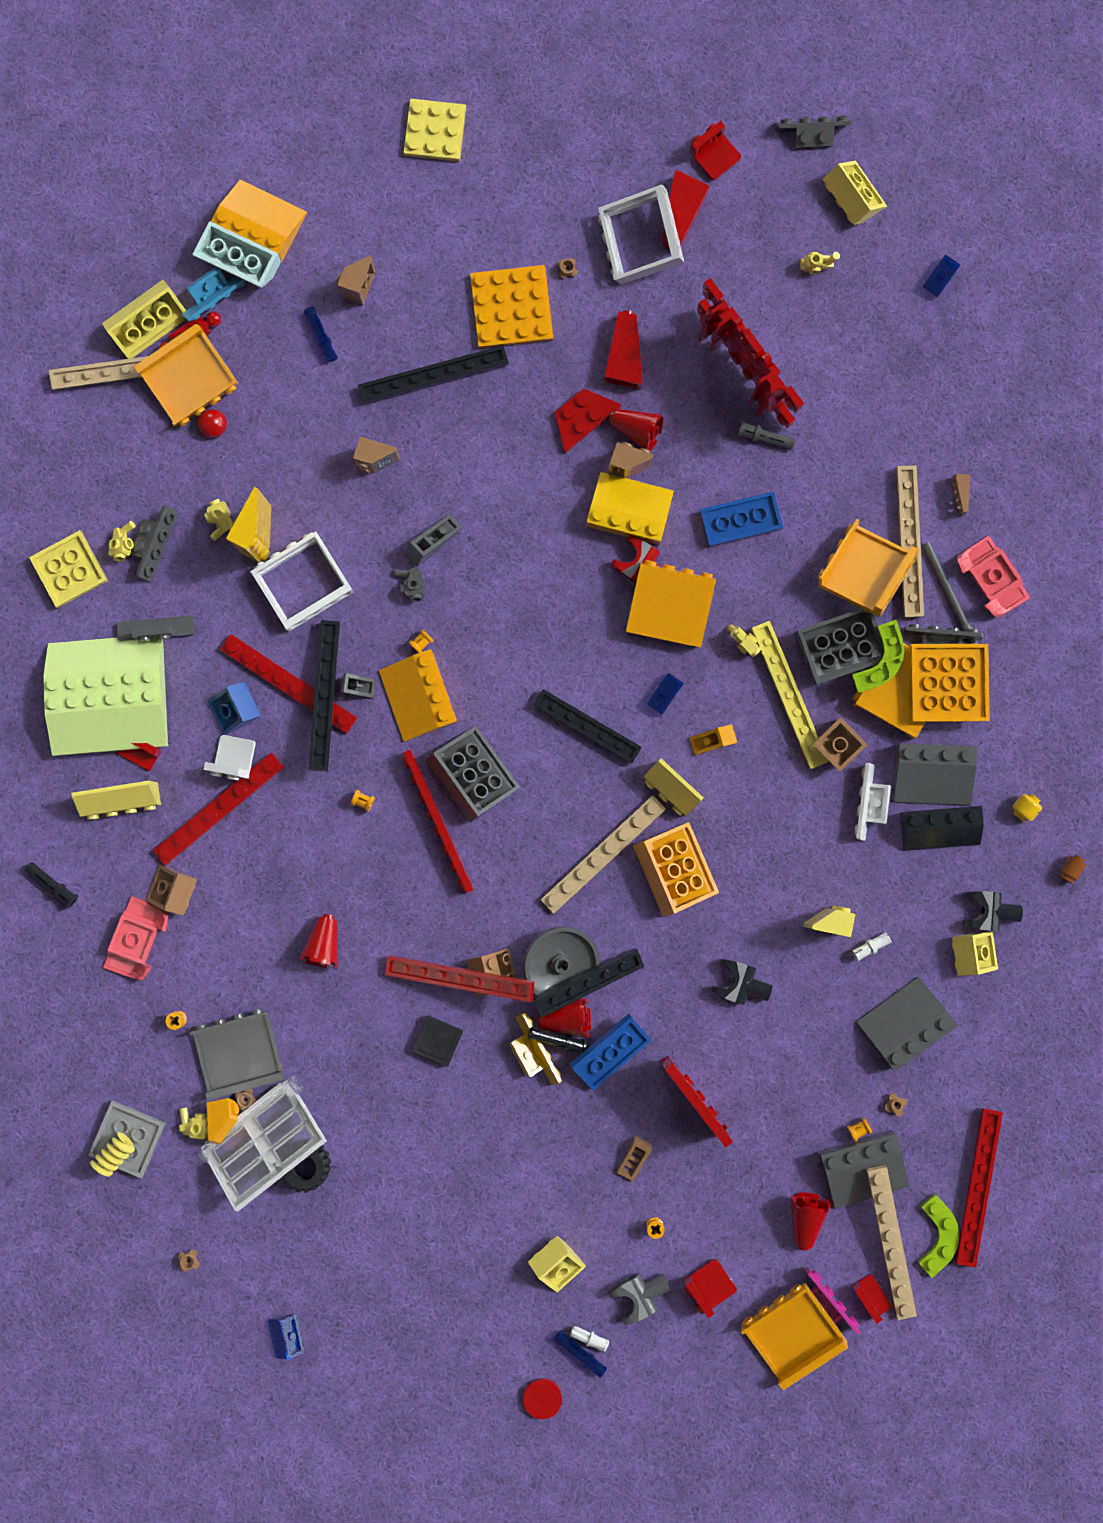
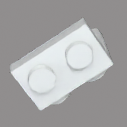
[204,735,256,780]

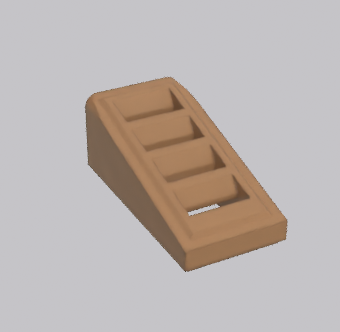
[951,474,970,516]
[616,1136,652,1182]

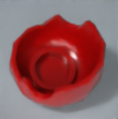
[197,410,227,439]

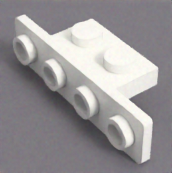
[855,763,891,841]

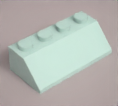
[193,221,281,288]

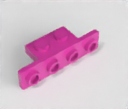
[805,1267,861,1335]

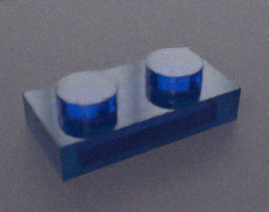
[923,254,960,297]
[646,673,684,715]

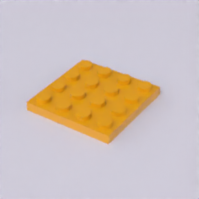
[470,265,553,349]
[910,644,990,722]

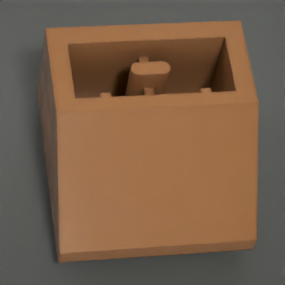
[608,442,653,478]
[466,948,516,998]

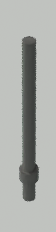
[923,542,978,644]

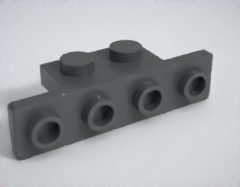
[775,116,853,147]
[130,505,178,582]
[117,616,195,642]
[903,624,983,644]

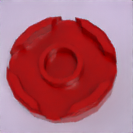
[523,1378,562,1419]

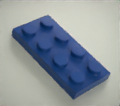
[700,491,783,547]
[570,1013,652,1091]

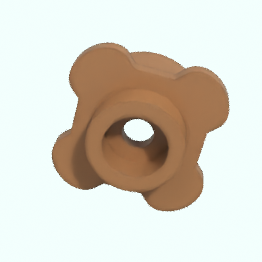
[557,258,578,279]
[235,1089,257,1111]
[885,1093,907,1116]
[178,1250,200,1272]

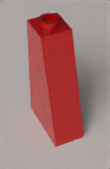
[662,170,710,251]
[604,310,643,389]

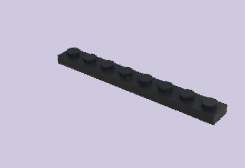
[358,345,509,405]
[308,620,340,772]

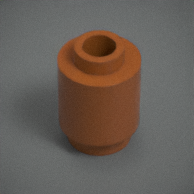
[1059,854,1087,884]

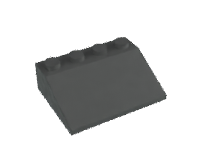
[795,609,884,685]
[426,726,520,823]
[894,743,977,805]
[856,977,957,1072]
[818,1130,909,1209]

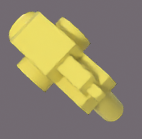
[800,252,840,275]
[204,499,233,541]
[109,521,135,562]
[727,625,761,657]
[179,1107,208,1140]

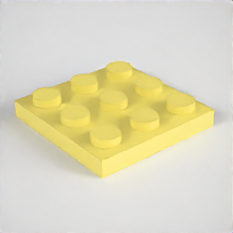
[404,99,466,162]
[29,530,108,608]

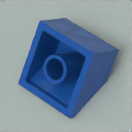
[208,681,261,735]

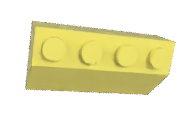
[102,280,186,359]
[71,781,161,820]

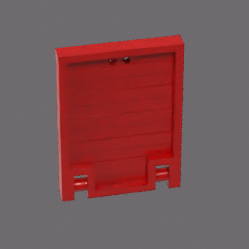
[661,1056,733,1148]

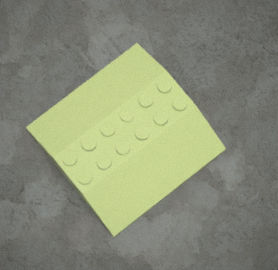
[43,638,168,756]

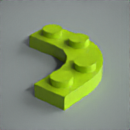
[852,620,904,693]
[918,1193,959,1278]

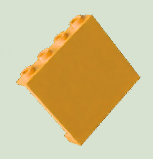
[134,324,239,427]
[817,519,919,618]
[626,560,716,648]
[853,644,925,739]
[741,1283,848,1390]

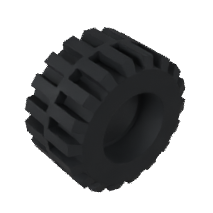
[281,1139,331,1193]

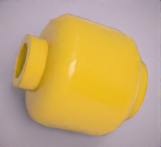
[1012,793,1042,822]

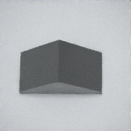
[341,673,376,698]

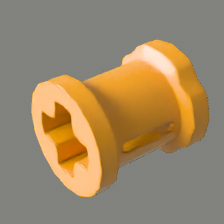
[409,629,434,653]
[351,790,375,812]
[165,1011,187,1030]
[847,1117,873,1142]
[646,1217,665,1239]

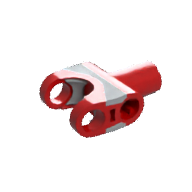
[611,536,662,584]

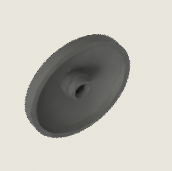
[523,926,600,996]

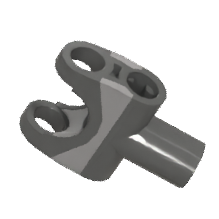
[608,1273,671,1325]

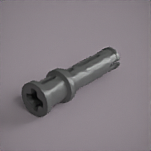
[737,420,796,450]

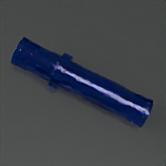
[303,306,338,363]
[553,1330,607,1378]

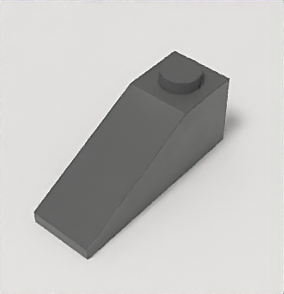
[404,514,462,567]

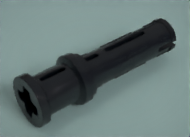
[24,862,79,909]
[528,1027,587,1055]

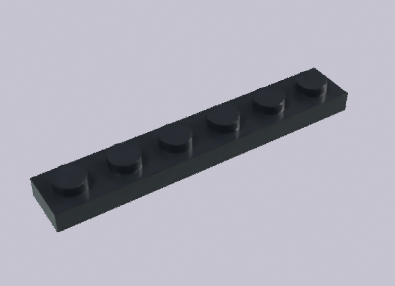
[533,689,642,764]
[533,948,645,1018]

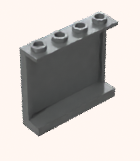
[189,1008,285,1101]

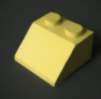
[952,931,998,976]
[528,1236,586,1292]

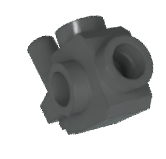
[395,568,426,602]

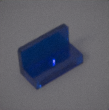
[268,1313,305,1360]

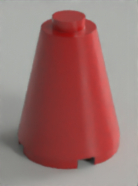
[609,409,664,451]
[299,914,338,969]
[537,998,592,1037]
[791,1192,831,1251]

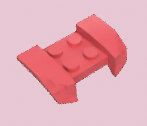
[957,535,1030,618]
[103,896,168,981]

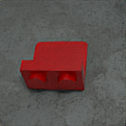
[690,120,741,180]
[684,1259,737,1318]

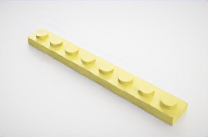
[751,621,829,769]

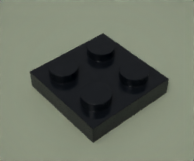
[412,1015,464,1067]

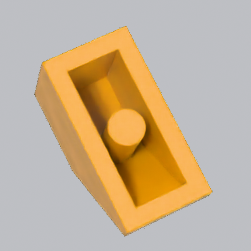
[689,724,737,755]
[207,1098,239,1145]

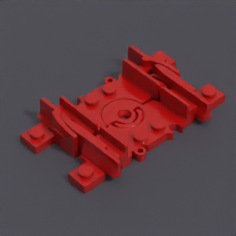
[697,278,805,429]

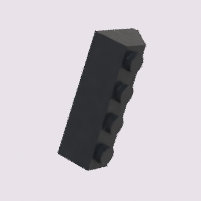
[900,806,984,851]

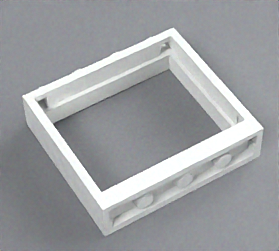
[598,185,685,284]
[251,532,354,632]

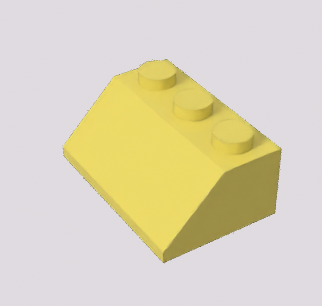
[823,161,887,225]
[643,759,704,816]
[803,905,856,937]

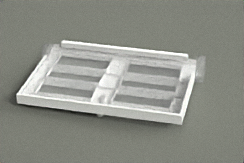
[199,1076,327,1212]

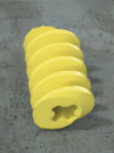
[90,1132,135,1177]

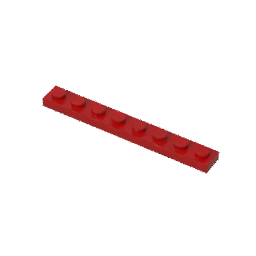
[220,634,358,734]
[402,749,474,893]
[153,752,285,866]
[385,955,535,1002]
[955,1108,1003,1268]

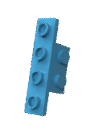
[181,267,246,322]

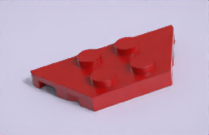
[555,388,622,453]

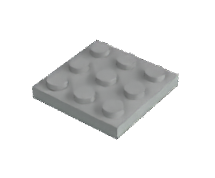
[88,1100,166,1179]

